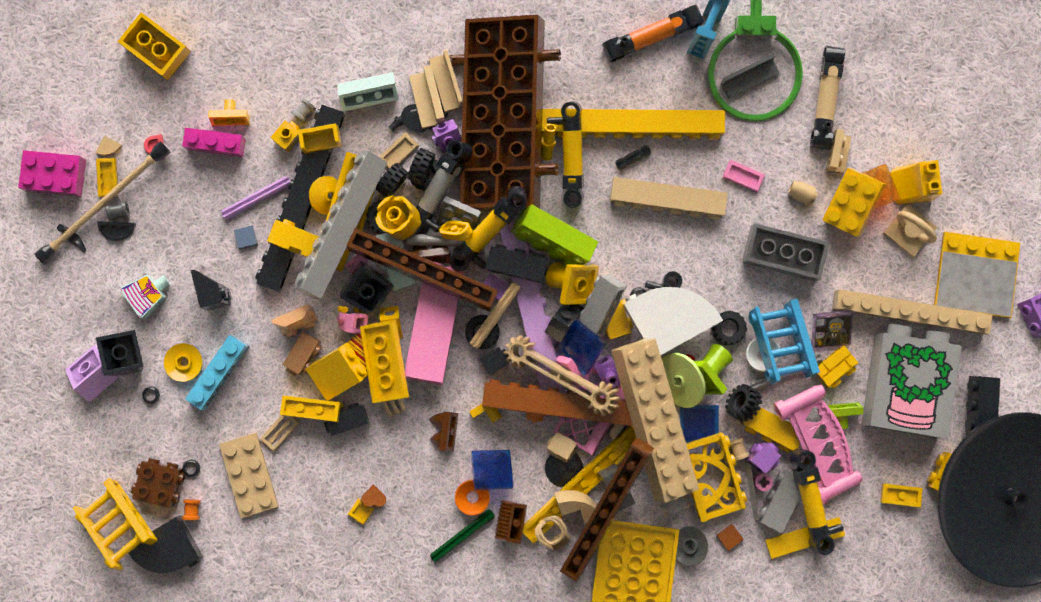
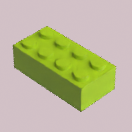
[510,204,599,265]

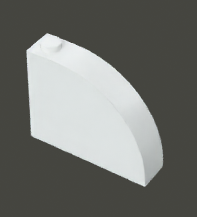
[623,287,723,355]

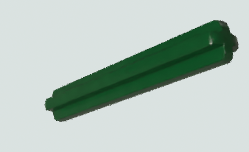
[430,509,495,563]

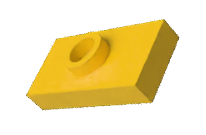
[96,158,118,197]

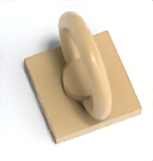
[883,204,938,257]

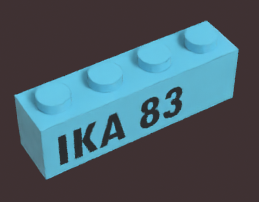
[185,335,249,410]

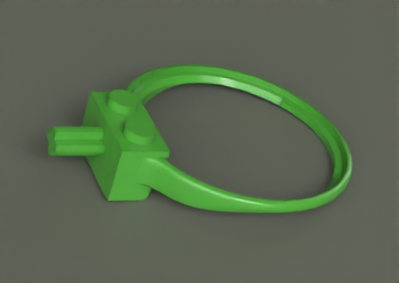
[708,0,803,121]

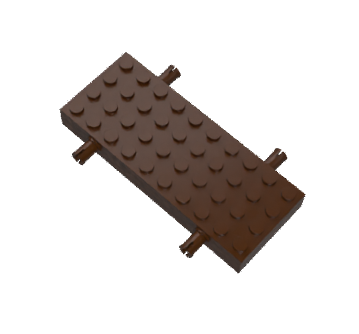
[449,15,561,211]

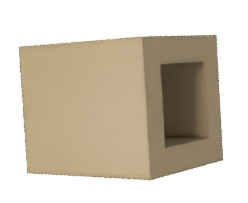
[546,432,578,464]

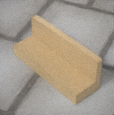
[429,49,463,113]
[409,65,444,129]

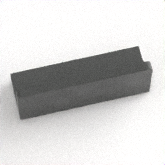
[720,53,780,99]

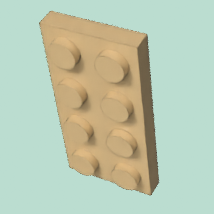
[219,433,279,518]

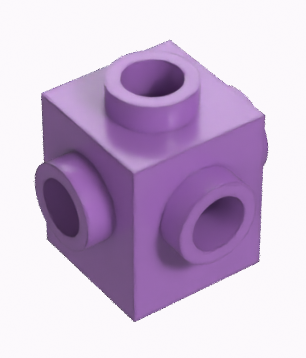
[432,119,462,152]

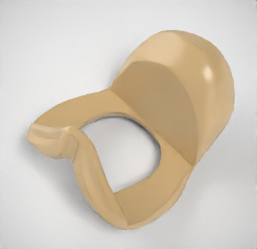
[535,515,571,550]

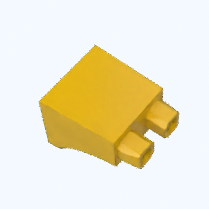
[890,160,943,205]

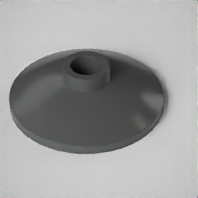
[676,526,708,566]

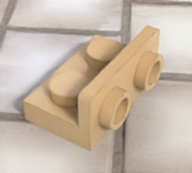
[826,129,851,173]

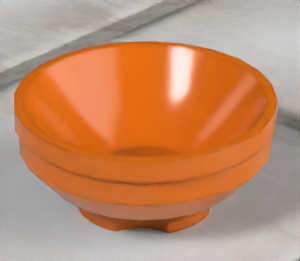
[455,480,490,515]

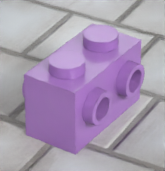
[745,442,781,474]

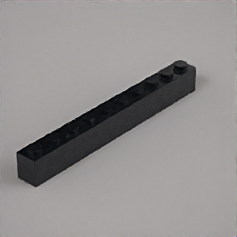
[255,105,345,293]

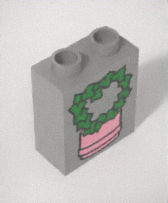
[861,324,962,439]

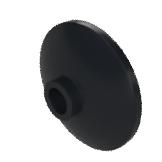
[545,453,583,487]

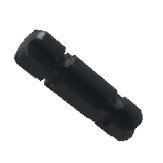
[615,145,651,170]

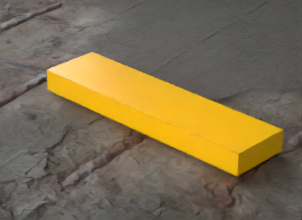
[765,517,845,559]

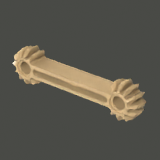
[504,335,620,416]

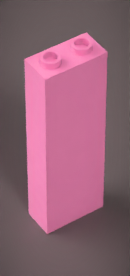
[405,262,464,385]

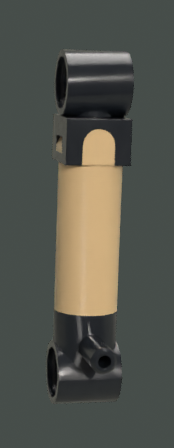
[810,45,846,150]

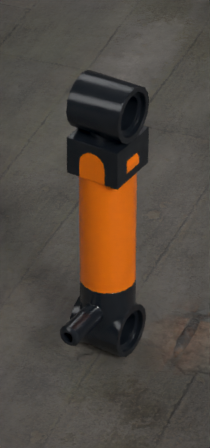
[602,5,705,62]

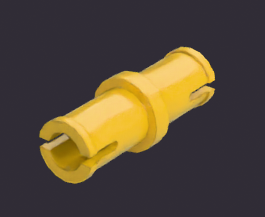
[541,124,557,161]

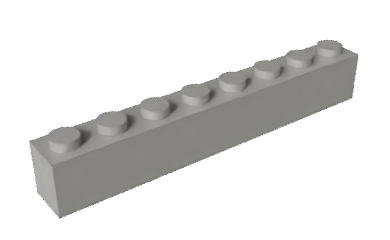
[294,151,387,299]

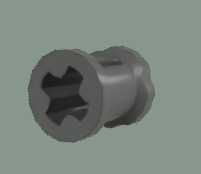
[106,201,130,221]

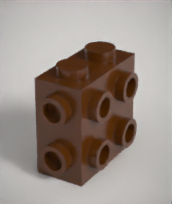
[131,458,185,508]

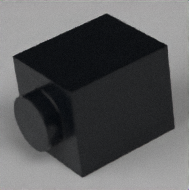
[480,347,509,375]

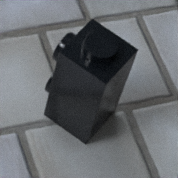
[324,403,370,436]

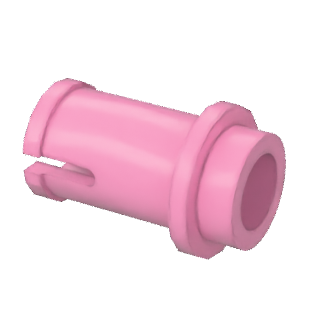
[344,255,369,274]

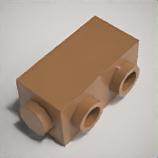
[282,332,322,376]

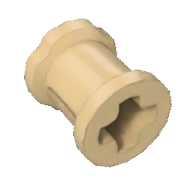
[730,437,750,461]

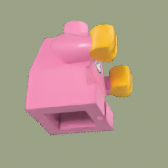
[336,306,368,333]

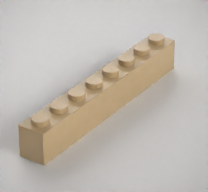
[832,289,993,335]

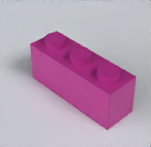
[182,127,246,158]

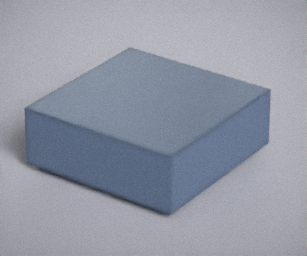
[234,225,258,249]

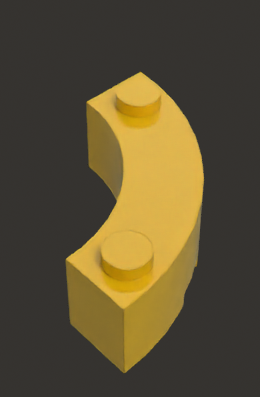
[267,219,350,272]

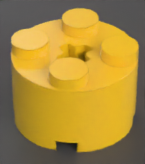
[376,196,421,241]

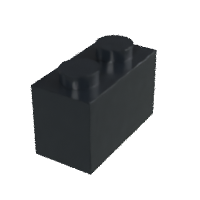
[545,304,585,343]

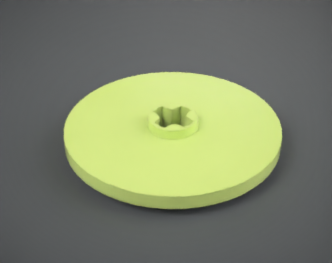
[661,352,705,408]

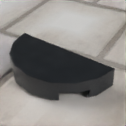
[97,221,136,241]

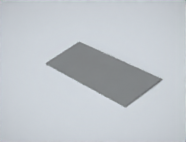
[745,463,759,519]

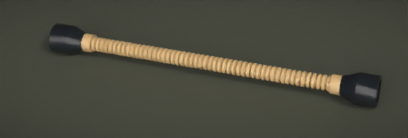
[34,141,171,265]

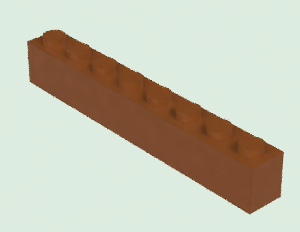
[482,379,633,426]

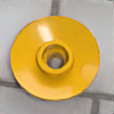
[309,176,338,214]
[164,343,203,382]

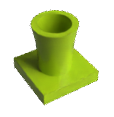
[694,344,733,395]

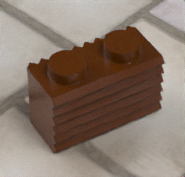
[494,500,527,544]

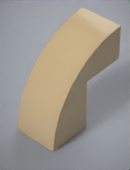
[554,490,597,525]

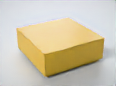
[347,498,374,525]

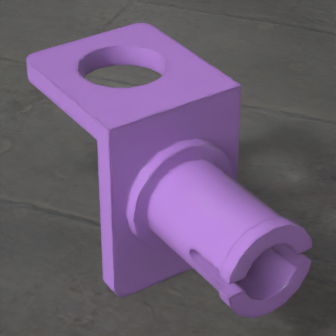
[593,354,621,389]

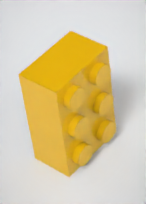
[117,12,191,81]
[822,168,887,237]

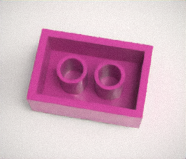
[18,150,86,197]

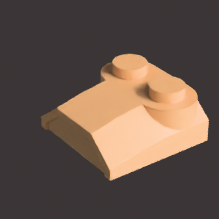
[272,304,318,338]

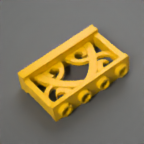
[686,432,747,522]

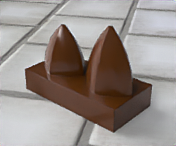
[410,245,450,264]
[429,411,459,451]

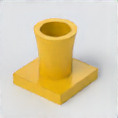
[546,262,599,305]

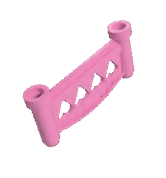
[773,385,863,505]

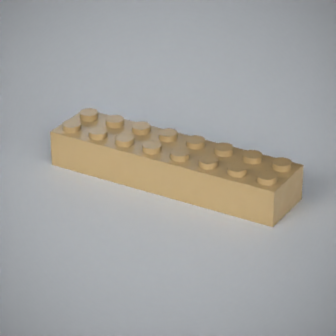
[611,338,699,503]

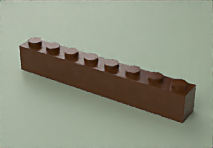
[346,228,498,312]
[560,438,654,582]

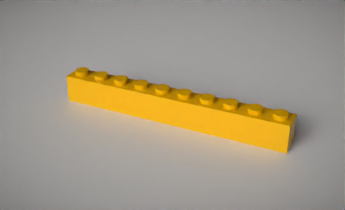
[542,109,725,140]

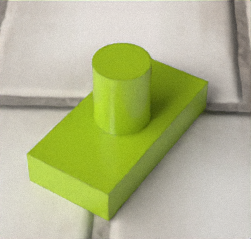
[827,402,864,429]

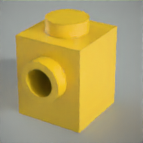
[270,120,301,153]

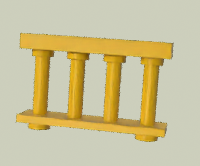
[73,478,158,571]

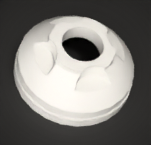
[746,339,782,372]

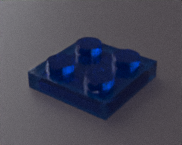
[556,320,607,375]
[680,405,719,444]
[471,449,514,491]

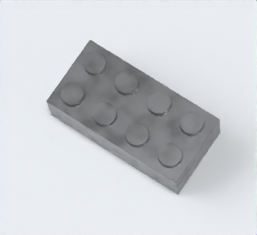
[742,223,830,282]

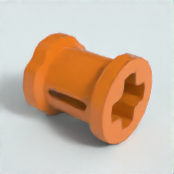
[182,499,201,520]

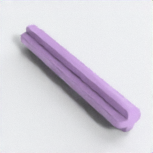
[221,176,290,220]

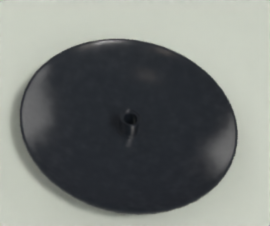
[937,412,1041,588]

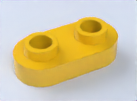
[439,220,473,241]

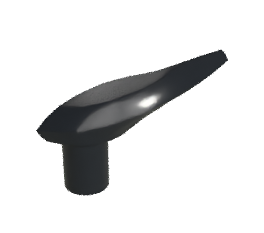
[57,224,86,253]

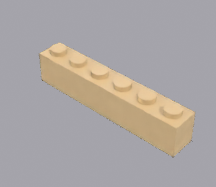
[610,177,728,220]

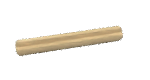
[470,282,521,349]

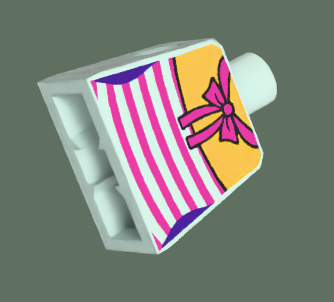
[119,275,170,319]

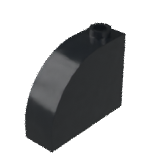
[129,516,203,573]

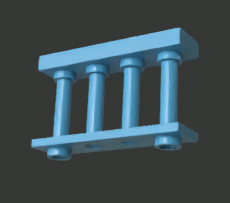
[687,0,731,59]
[749,299,820,386]

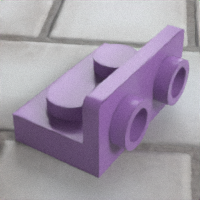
[1017,293,1041,338]

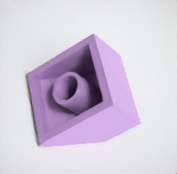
[65,345,119,402]

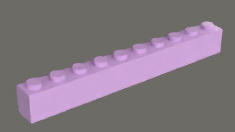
[500,220,567,393]

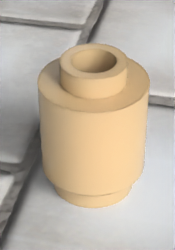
[787,180,818,205]

